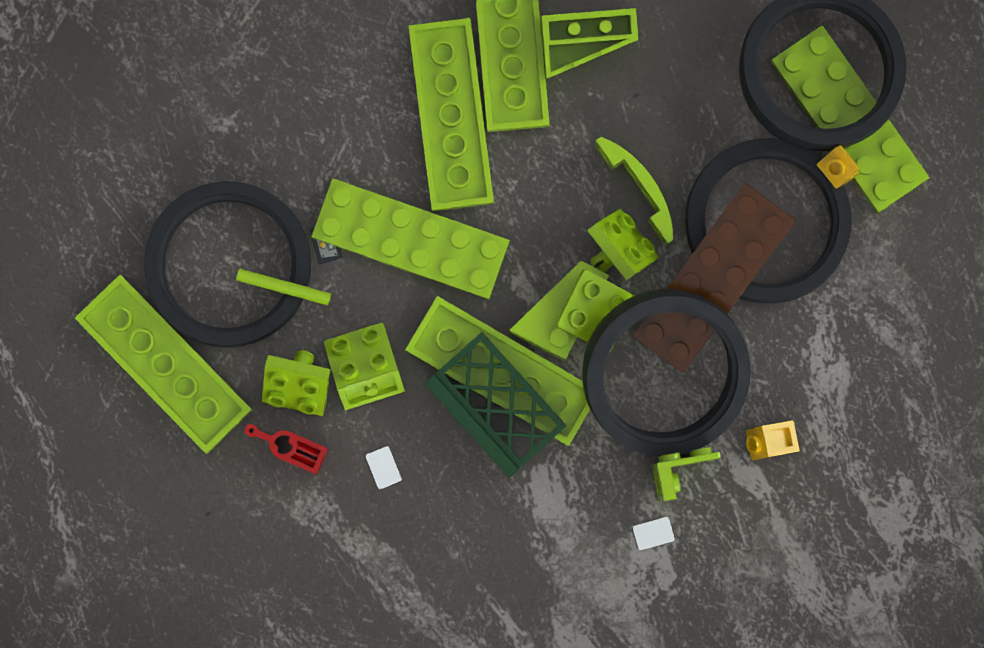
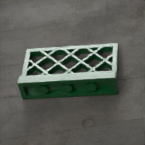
[424,332,567,478]

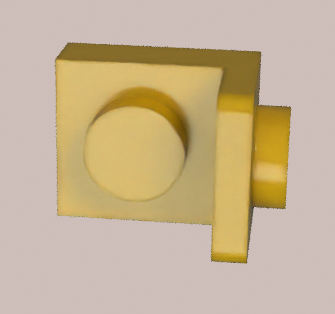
[816,145,860,189]
[746,420,800,460]

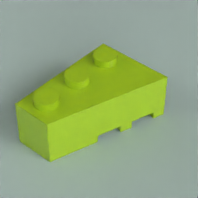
[540,8,638,79]
[509,261,609,362]

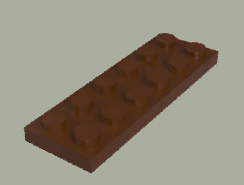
[633,183,797,373]

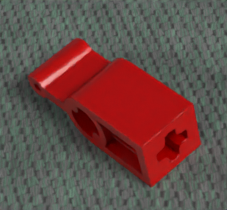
[244,424,329,475]

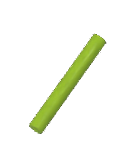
[236,268,331,306]

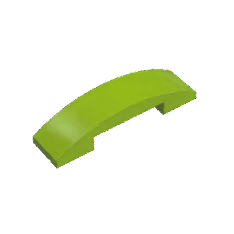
[594,137,673,247]

